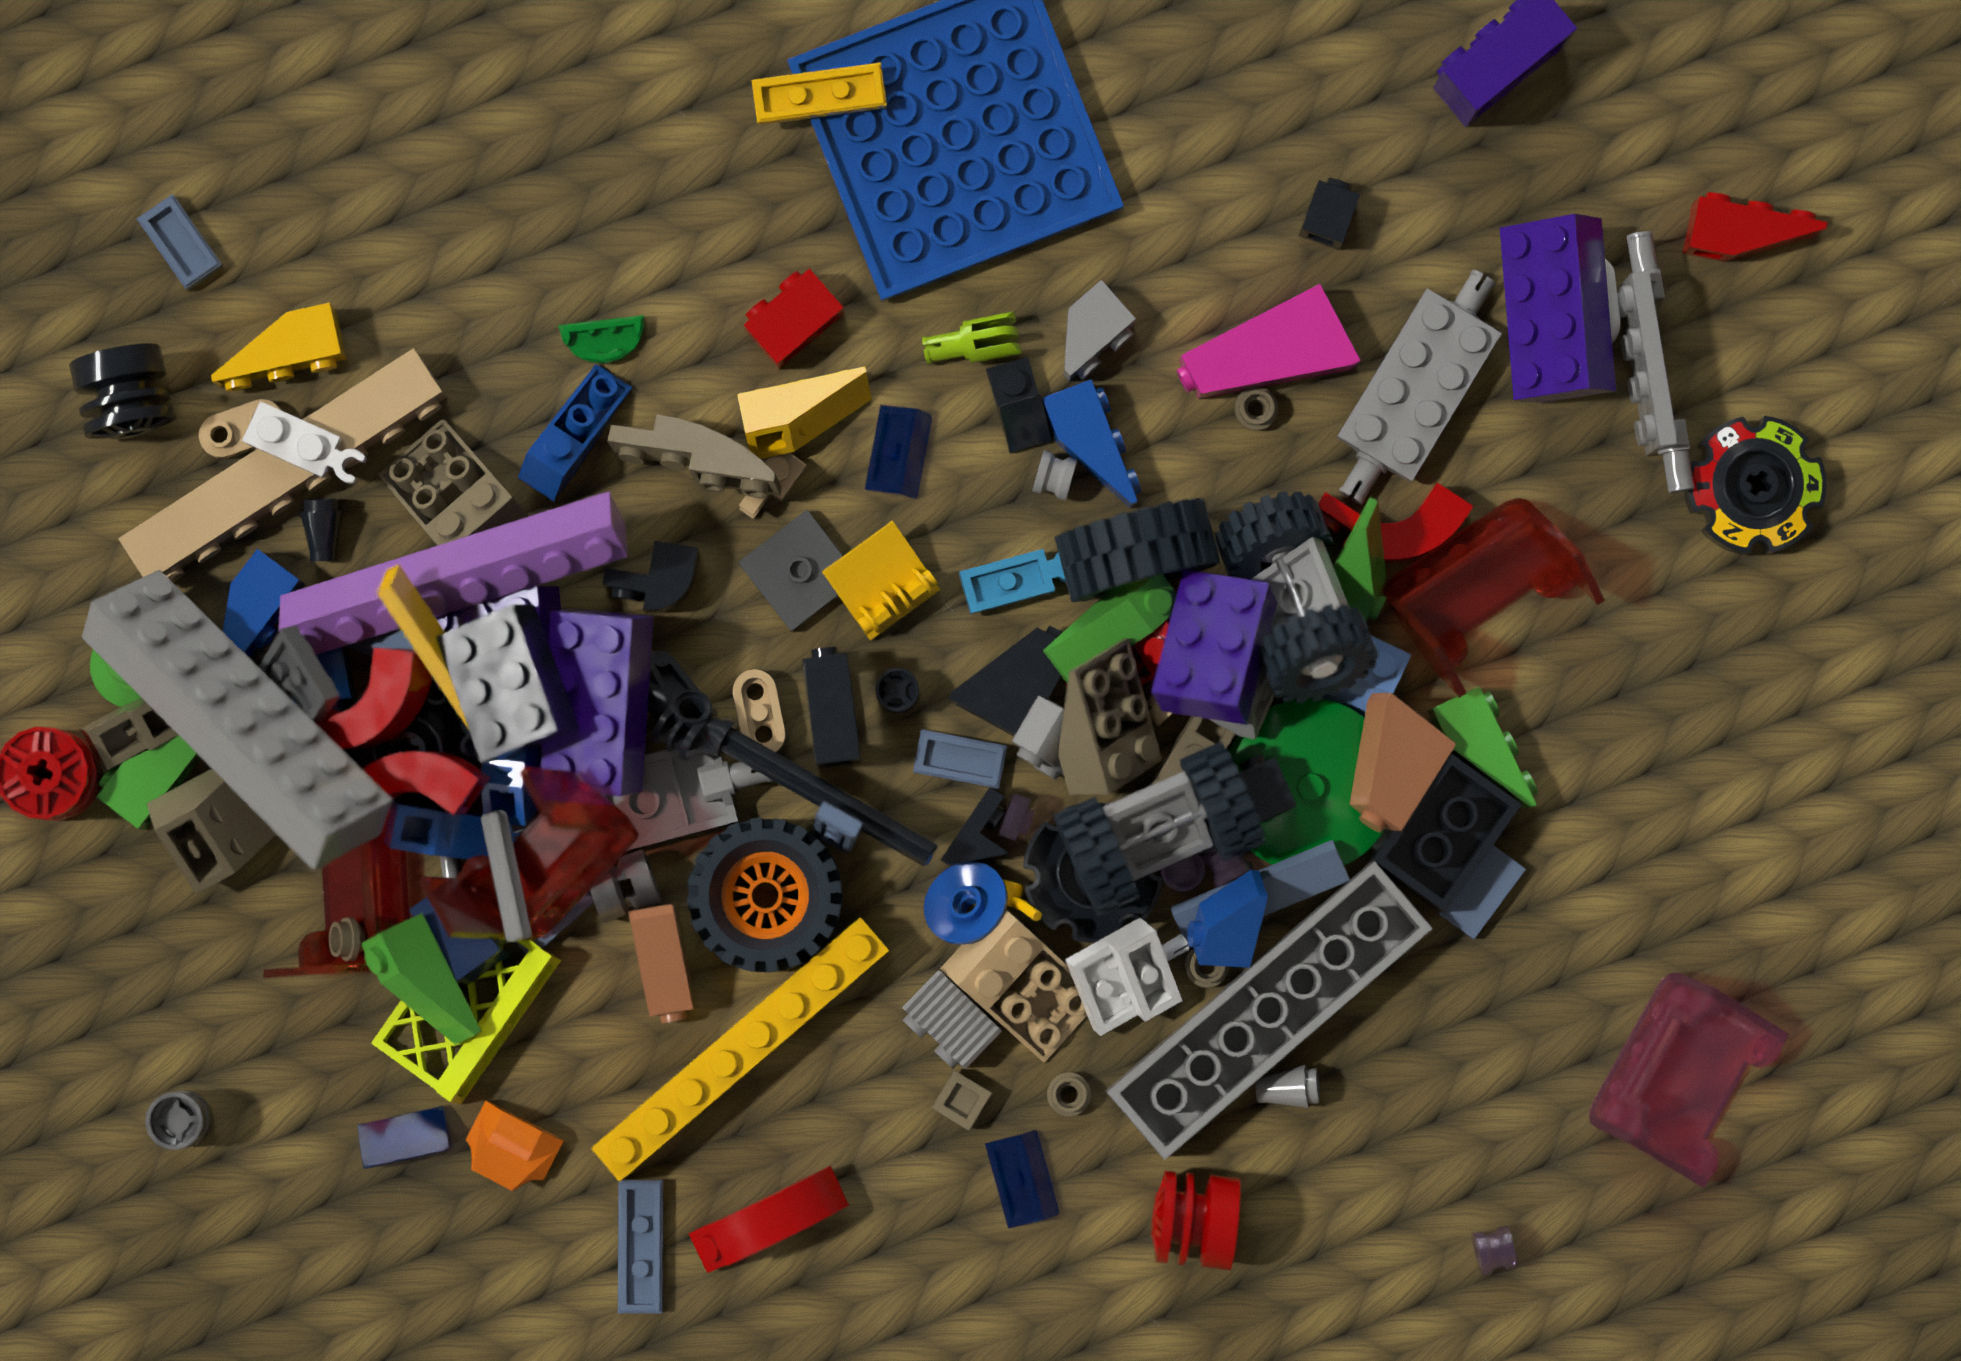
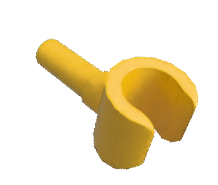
[1003,880,1042,921]

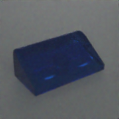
[865,405,932,499]
[357,1106,453,1169]
[985,1130,1059,1228]

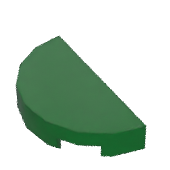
[558,315,645,365]

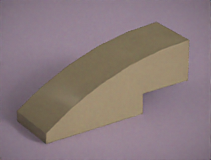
[80,698,178,770]

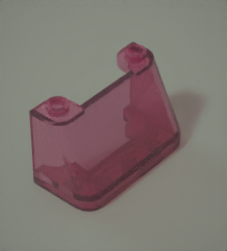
[1589,972,1789,1188]

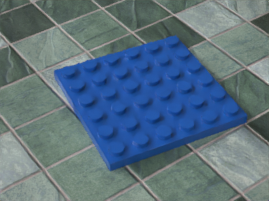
[787,0,1124,302]

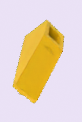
[211,302,346,392]
[737,367,872,459]

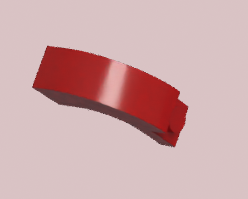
[1318,482,1474,563]
[315,648,432,749]
[363,751,491,815]
[688,1165,849,1273]

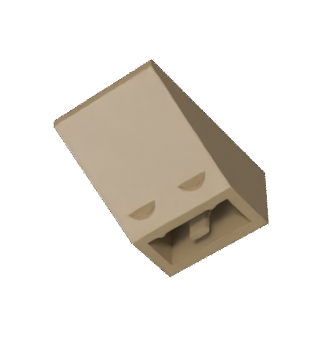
[940,910,1087,1063]

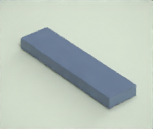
[1171,840,1350,946]

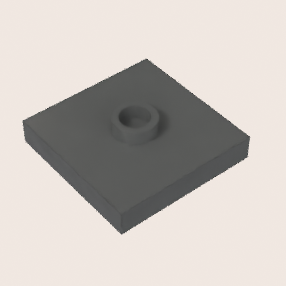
[738,510,843,632]

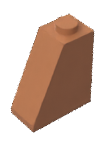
[1349,693,1456,833]
[629,904,696,1024]

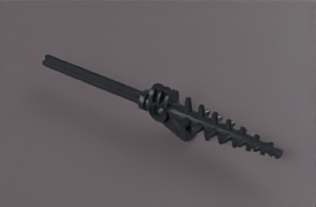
[648,651,938,867]

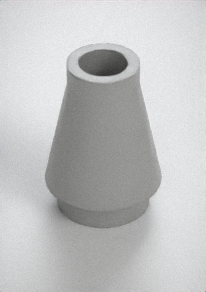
[1255,1065,1320,1108]

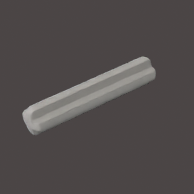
[481,811,532,942]

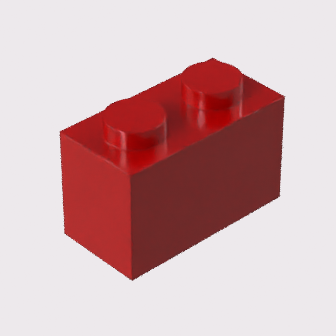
[743,268,845,370]

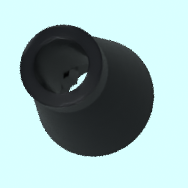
[299,498,343,561]

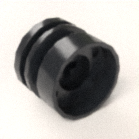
[69,343,177,439]

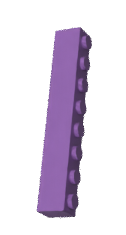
[279,491,627,655]

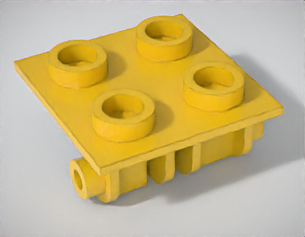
[822,521,940,641]

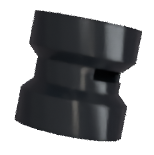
[875,668,919,714]

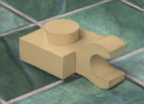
[739,453,807,519]

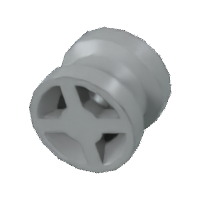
[1032,450,1077,501]

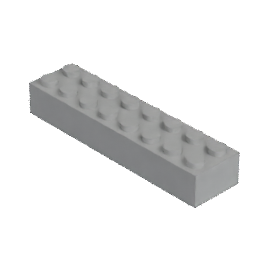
[82,570,392,870]
[1105,861,1433,1160]

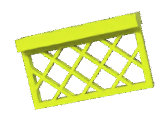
[371,906,561,1105]

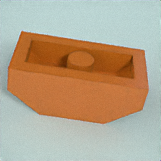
[466,1100,565,1191]

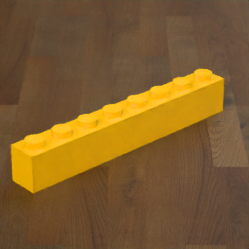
[591,917,889,1182]

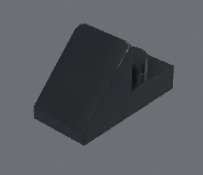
[986,357,1051,453]
[940,787,1008,865]

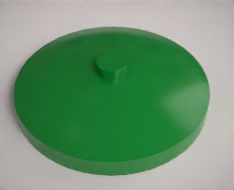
[1227,698,1384,865]

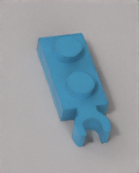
[959,549,1066,615]

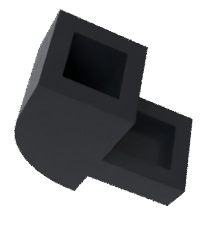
[602,541,700,614]

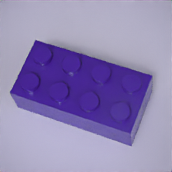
[1500,214,1616,403]
[540,608,654,797]

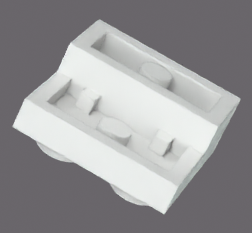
[1065,918,1190,1036]

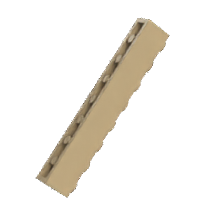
[118,348,447,582]

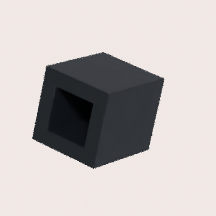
[1298,178,1360,250]
[1239,754,1297,823]

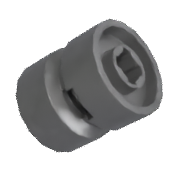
[585,849,662,923]
[145,1090,213,1150]

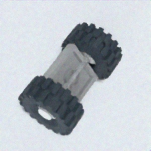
[1215,491,1378,703]
[1054,742,1266,917]

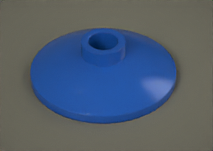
[924,862,1008,945]

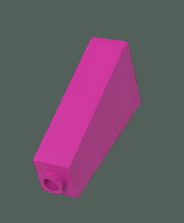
[1176,284,1361,399]

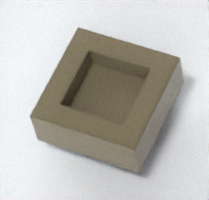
[931,1070,992,1131]

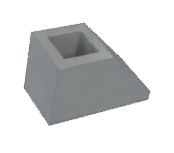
[1063,280,1136,381]

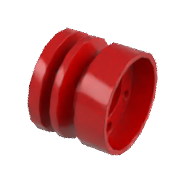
[0,727,102,821]
[1151,1170,1240,1270]

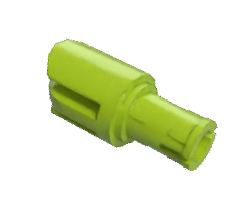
[922,311,1022,364]

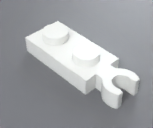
[242,401,367,484]

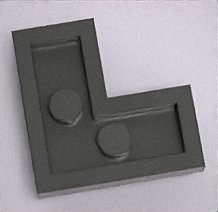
[258,625,340,723]

